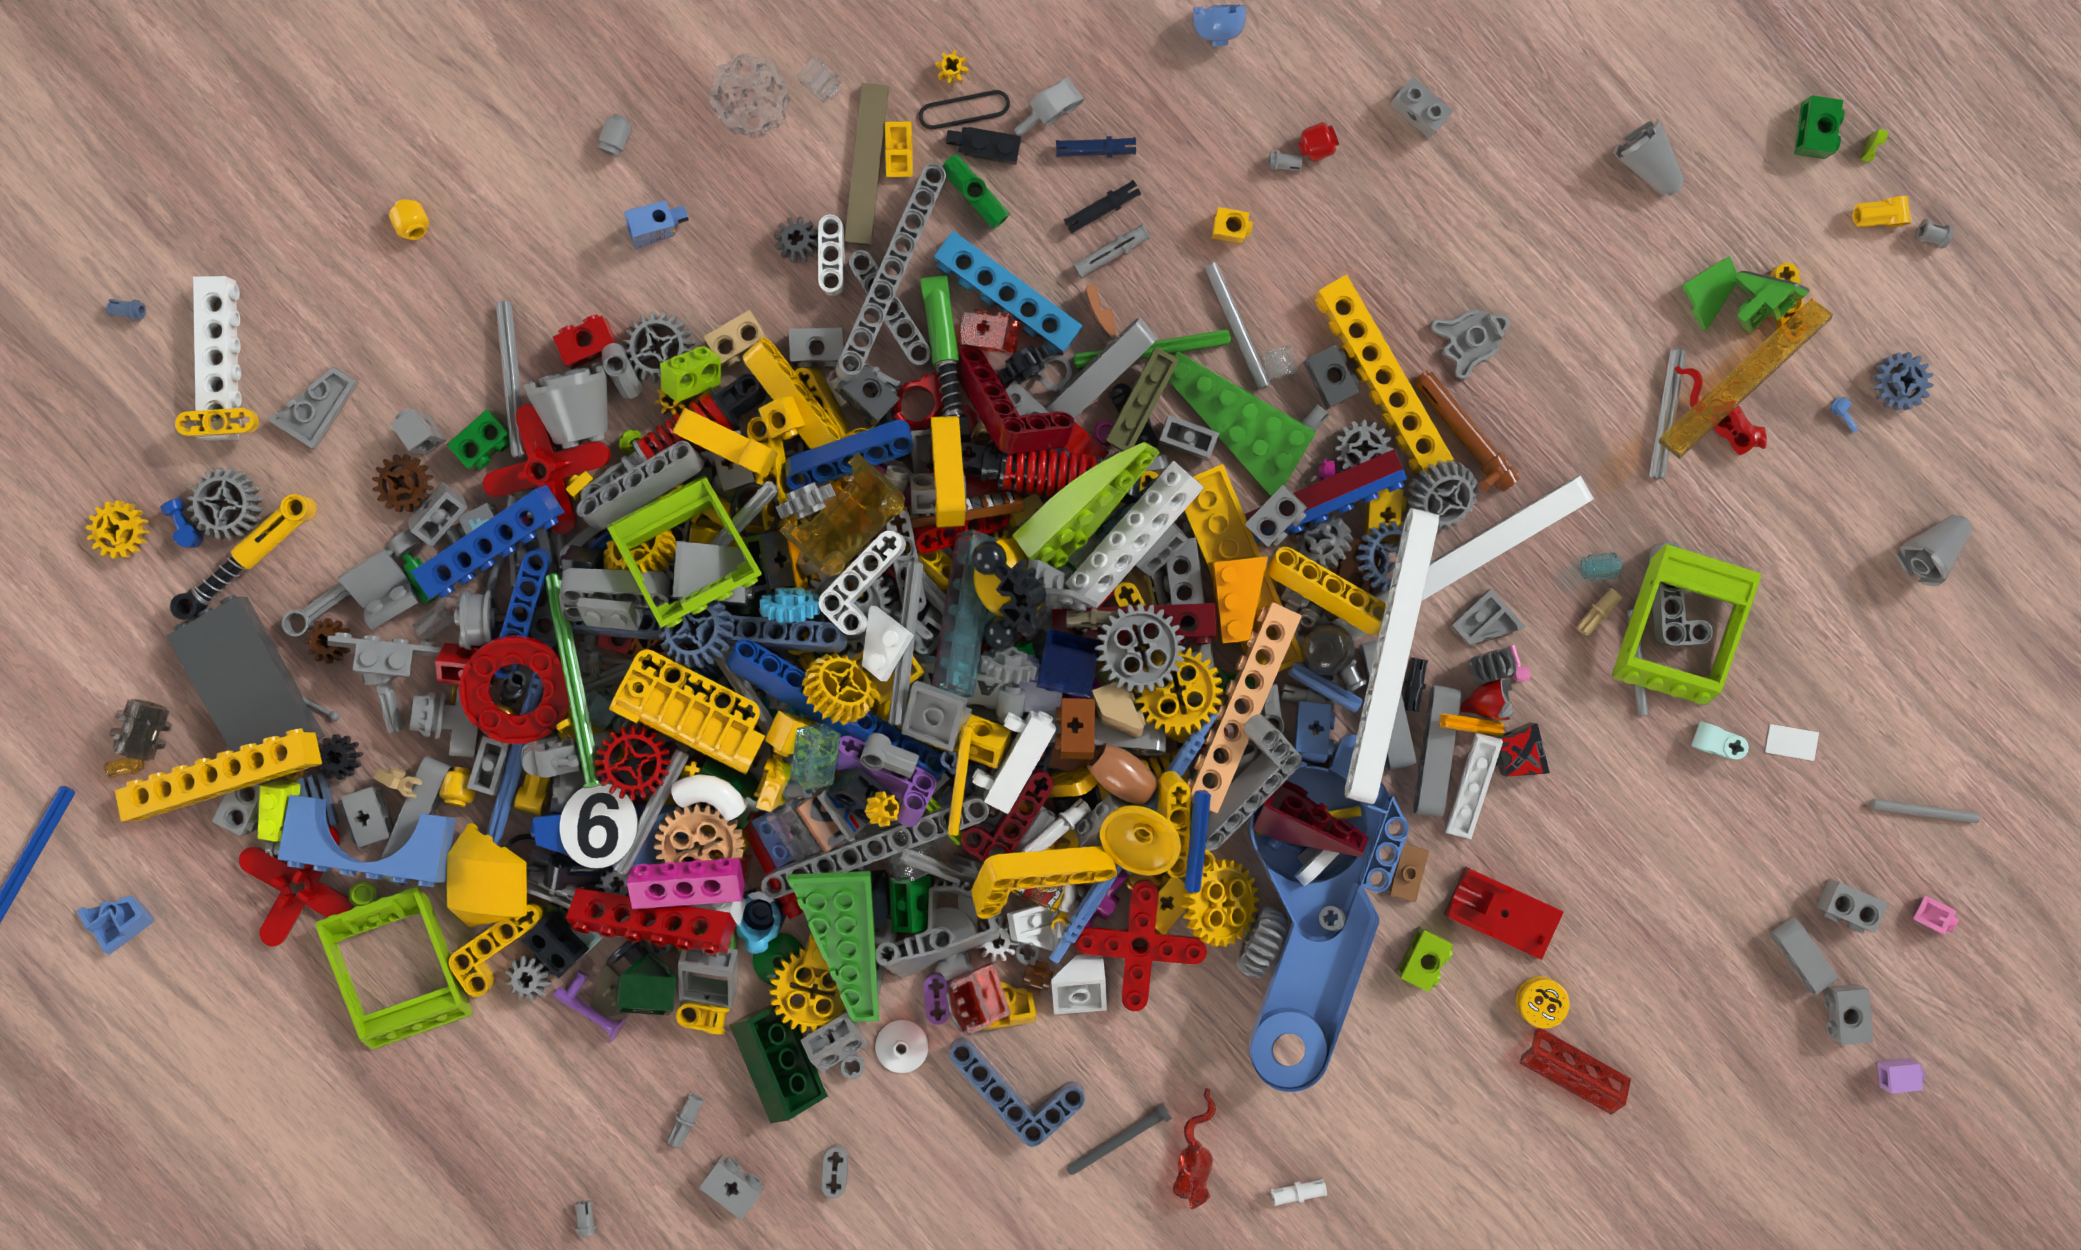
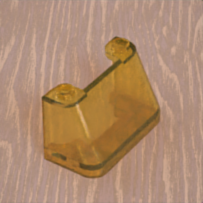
[779,453,905,576]

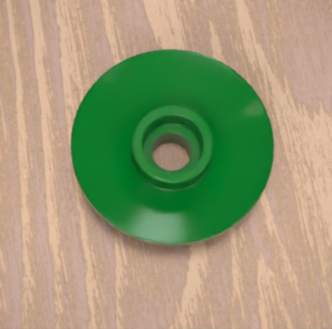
[753,933,805,986]

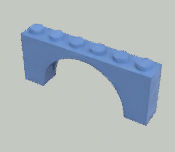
[277,795,456,887]

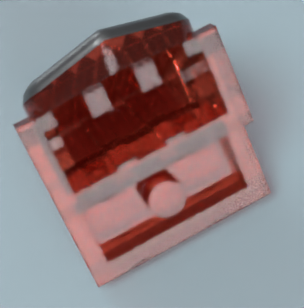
[946,963,1011,1035]

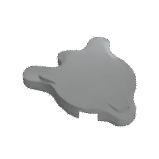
[1430,309,1510,380]

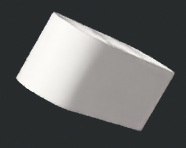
[818,214,845,296]

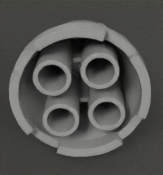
[523,364,608,449]

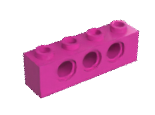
[627,858,744,909]

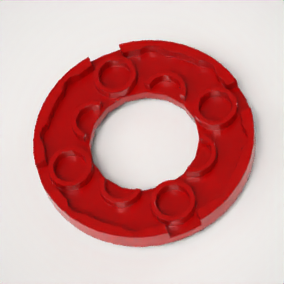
[459,636,570,744]

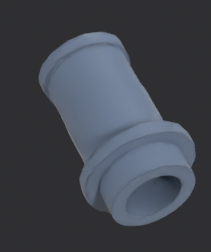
[106,299,146,321]

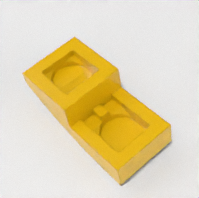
[885,121,913,177]

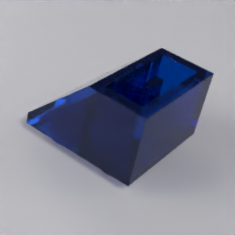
[1036,629,1101,699]

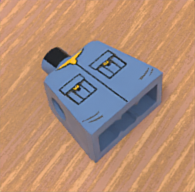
[624,201,689,250]

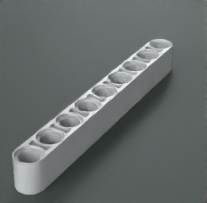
[835,163,946,382]
[761,794,991,899]

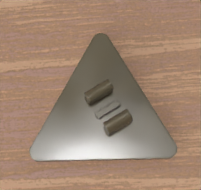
[587,964,623,1021]

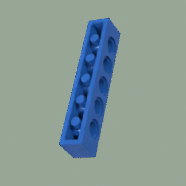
[411,485,565,599]

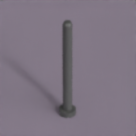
[1067,1102,1172,1175]

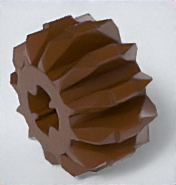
[303,618,351,664]

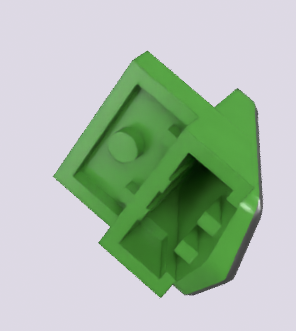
[1734,271,1810,335]

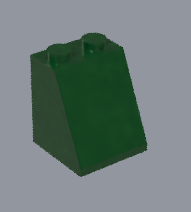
[676,755,760,830]

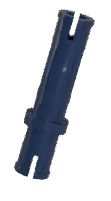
[1056,136,1136,158]

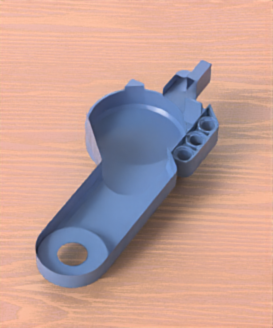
[1247,734,1409,1092]

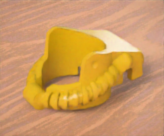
[754,753,797,812]

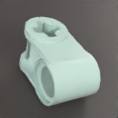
[1691,721,1749,759]

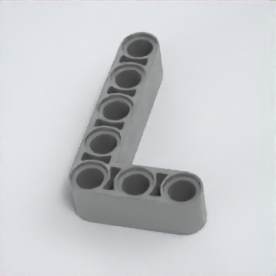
[1190,714,1302,851]

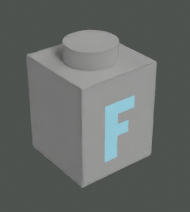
[458,503,498,537]

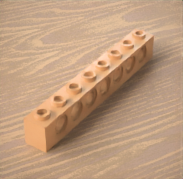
[1186,602,1302,814]

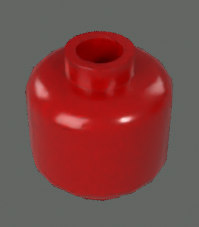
[1298,122,1340,162]

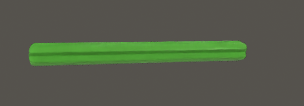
[1074,329,1231,369]

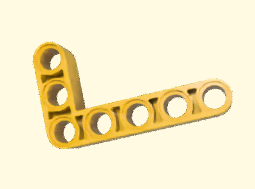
[971,846,1117,919]

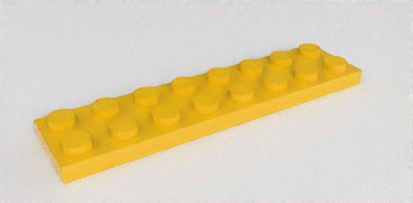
[1184,464,1305,672]

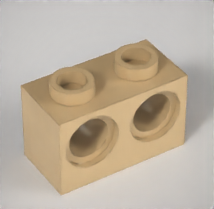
[703,310,768,368]

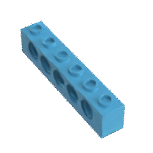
[934,231,1083,355]

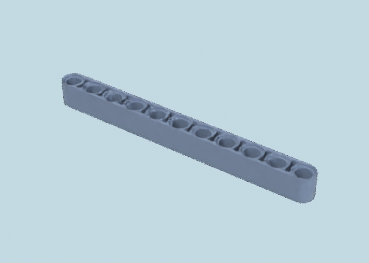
[571,609,847,653]

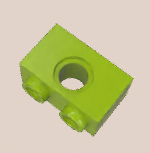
[1396,926,1453,992]

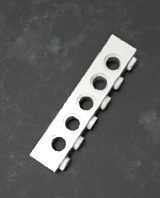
[193,276,242,441]
[1065,461,1204,608]

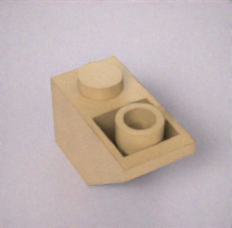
[1091,681,1146,738]

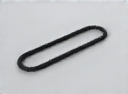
[919,90,1010,129]

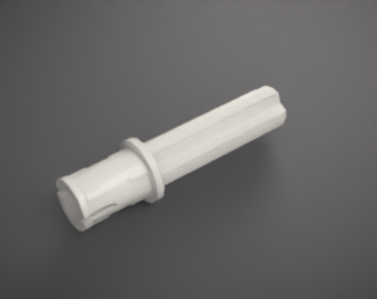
[1022,798,1091,852]

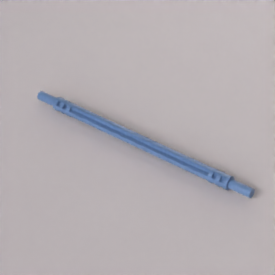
[486,641,555,846]
[1049,713,1218,964]

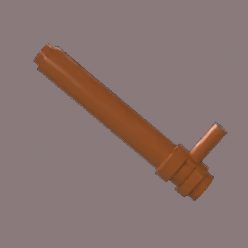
[1414,369,1520,492]

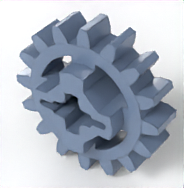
[1871,352,1934,411]

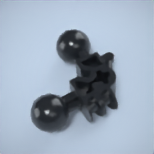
[972,541,1046,650]

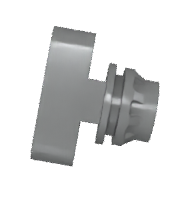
[410,685,478,758]

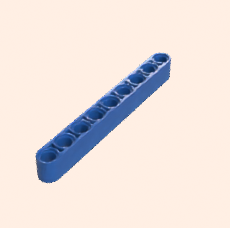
[726,639,947,781]

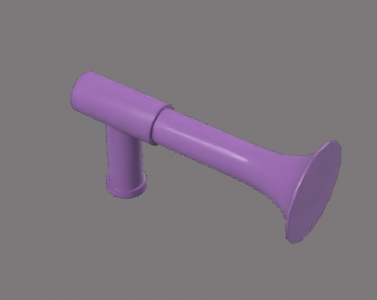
[553,970,626,1043]

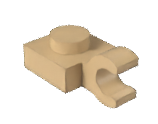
[374,767,422,798]

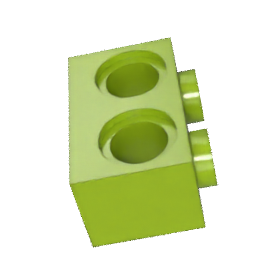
[660,345,721,402]

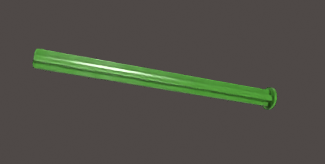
[545,573,602,789]

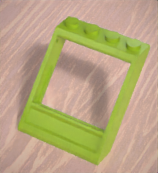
[606,475,762,628]
[1612,544,1761,705]
[316,887,473,1050]

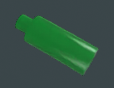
[401,551,440,604]

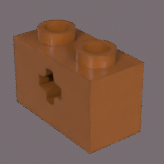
[1055,698,1095,759]

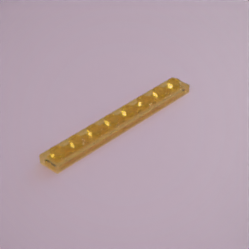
[1659,298,1833,459]

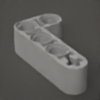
[1649,542,1713,646]
[559,568,671,622]

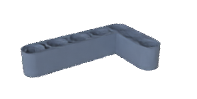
[950,1037,1085,1147]

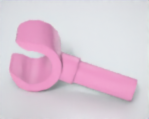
[1508,645,1531,681]

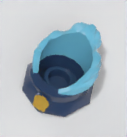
[735,886,787,954]

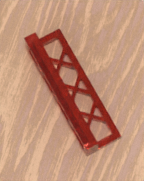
[1520,1028,1631,1115]

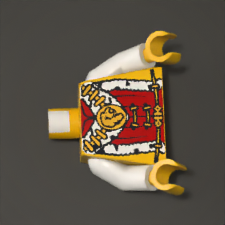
[1003,884,1077,932]

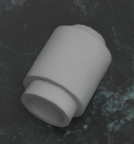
[598,114,632,157]
[996,682,1026,724]

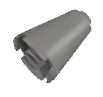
[1613,119,1684,196]
[1897,515,1972,586]

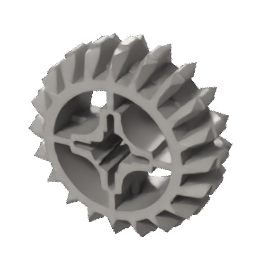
[622,312,695,384]
[1406,459,1480,531]
[186,468,264,540]
[1236,906,1288,979]

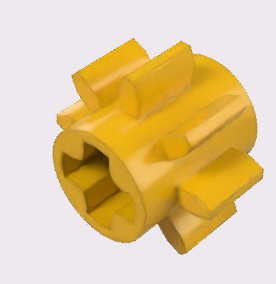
[935,50,969,86]
[655,389,689,415]
[865,791,900,827]

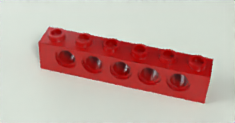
[566,888,736,955]

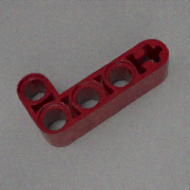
[960,768,1053,862]

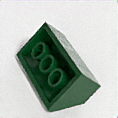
[730,1005,828,1124]

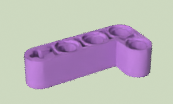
[831,736,937,827]

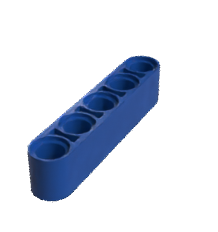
[784,420,914,491]
[494,548,551,678]

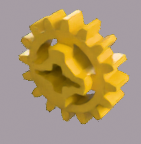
[86,500,150,559]

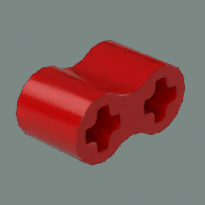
[1062,422,1109,467]

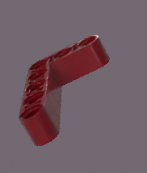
[956,346,1075,454]

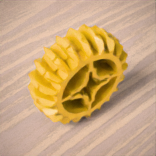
[603,529,676,573]
[802,652,877,725]

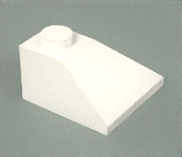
[1051,954,1107,1015]

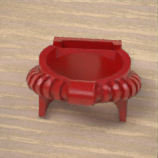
[892,372,944,431]

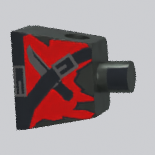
[1495,722,1550,777]

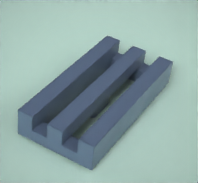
[297,772,339,826]

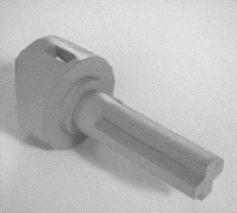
[361,673,404,733]

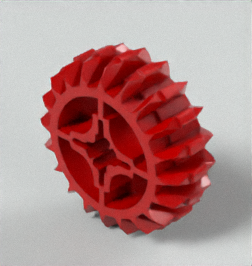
[595,725,671,800]

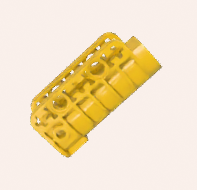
[609,650,766,775]

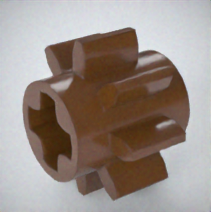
[1022,960,1053,995]

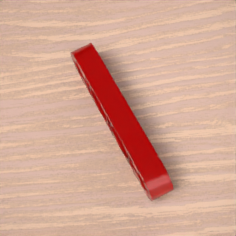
[913,514,1010,553]

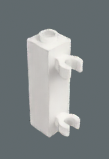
[972,710,1056,814]

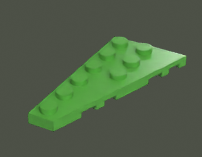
[1169,352,1317,496]
[787,871,880,1022]

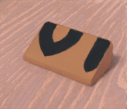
[796,790,846,853]

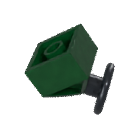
[607,940,676,1016]

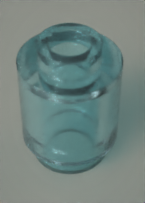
[1581,552,1623,581]

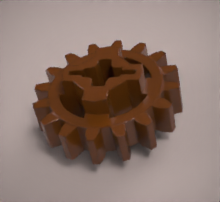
[372,454,434,513]

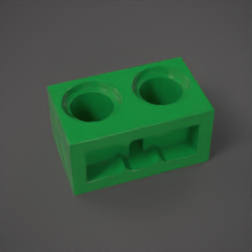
[446,409,510,471]

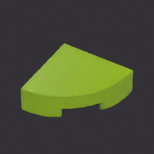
[1860,129,1889,163]

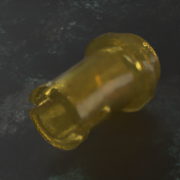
[104,754,144,778]

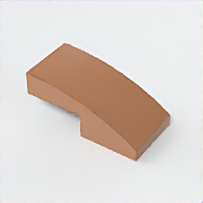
[1085,284,1116,340]

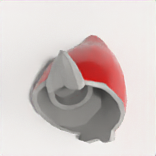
[1460,676,1514,721]

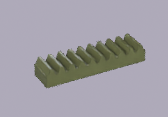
[1105,347,1180,451]

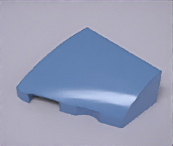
[77,896,154,954]

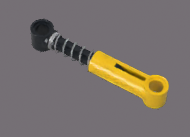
[170,494,317,620]

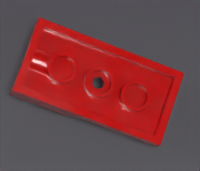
[1444,866,1564,960]

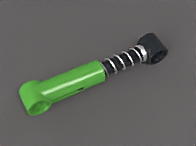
[920,275,971,443]

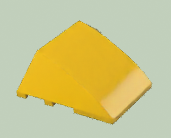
[447,823,527,928]

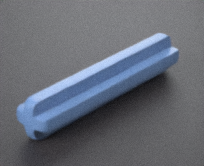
[1288,662,1362,712]

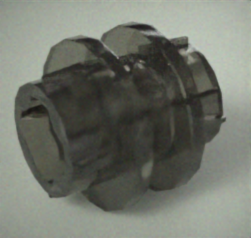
[109,699,172,761]

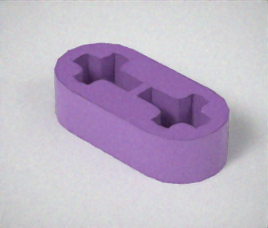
[924,972,950,1025]

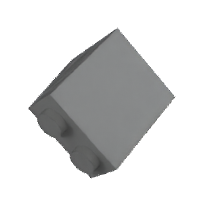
[673,541,755,606]

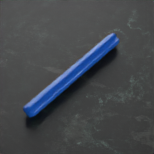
[0,786,75,923]

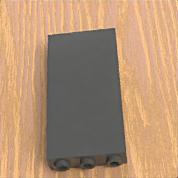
[166,595,325,768]

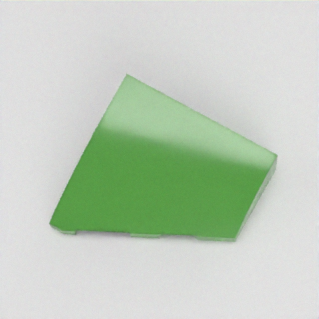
[1681,256,1737,330]

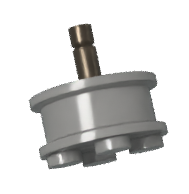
[454,590,524,650]

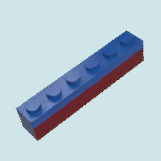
[1244,449,1407,546]

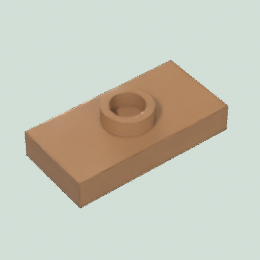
[1389,844,1429,902]

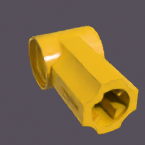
[1852,196,1911,228]
[514,773,551,815]

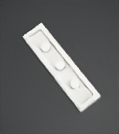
[1444,733,1503,839]

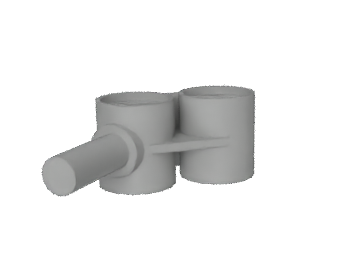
[1014,77,1084,137]

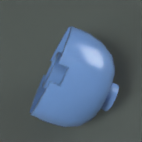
[1193,5,1246,46]

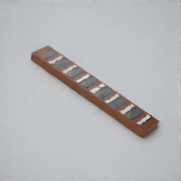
[859,490,1024,535]

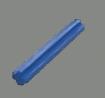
[1185,790,1211,893]

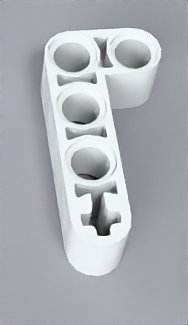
[818,531,906,635]

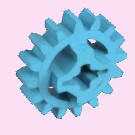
[760,587,821,624]

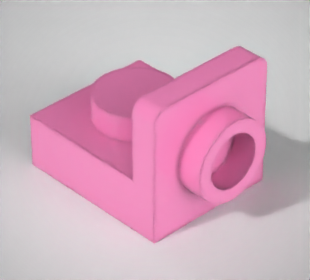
[1913,895,1959,936]

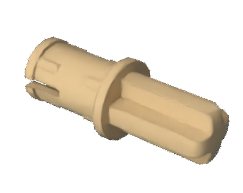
[1576,588,1623,636]

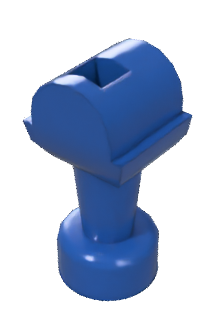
[160,498,203,548]

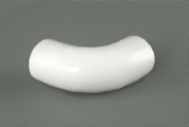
[671,774,748,821]

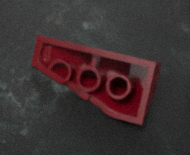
[1253,780,1369,857]

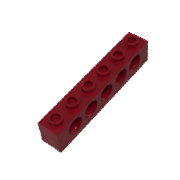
[1052,603,1217,649]

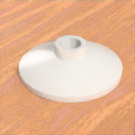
[875,1020,928,1073]

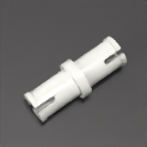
[1271,1179,1327,1207]

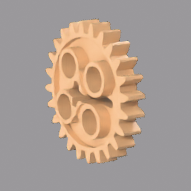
[654,802,744,864]

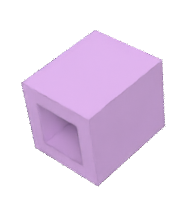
[1877,1058,1925,1094]

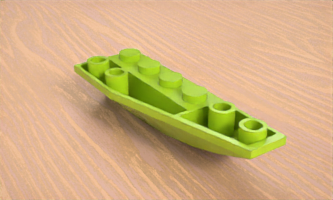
[1012,442,1160,569]

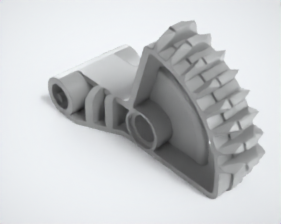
[875,879,1001,977]

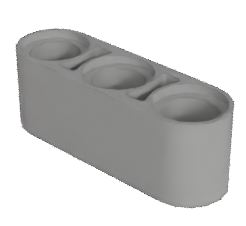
[1770,917,1838,995]

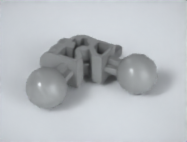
[521,729,621,777]

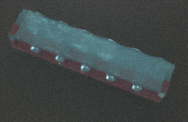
[931,529,998,697]

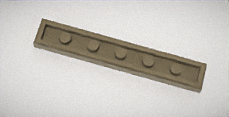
[844,83,889,246]

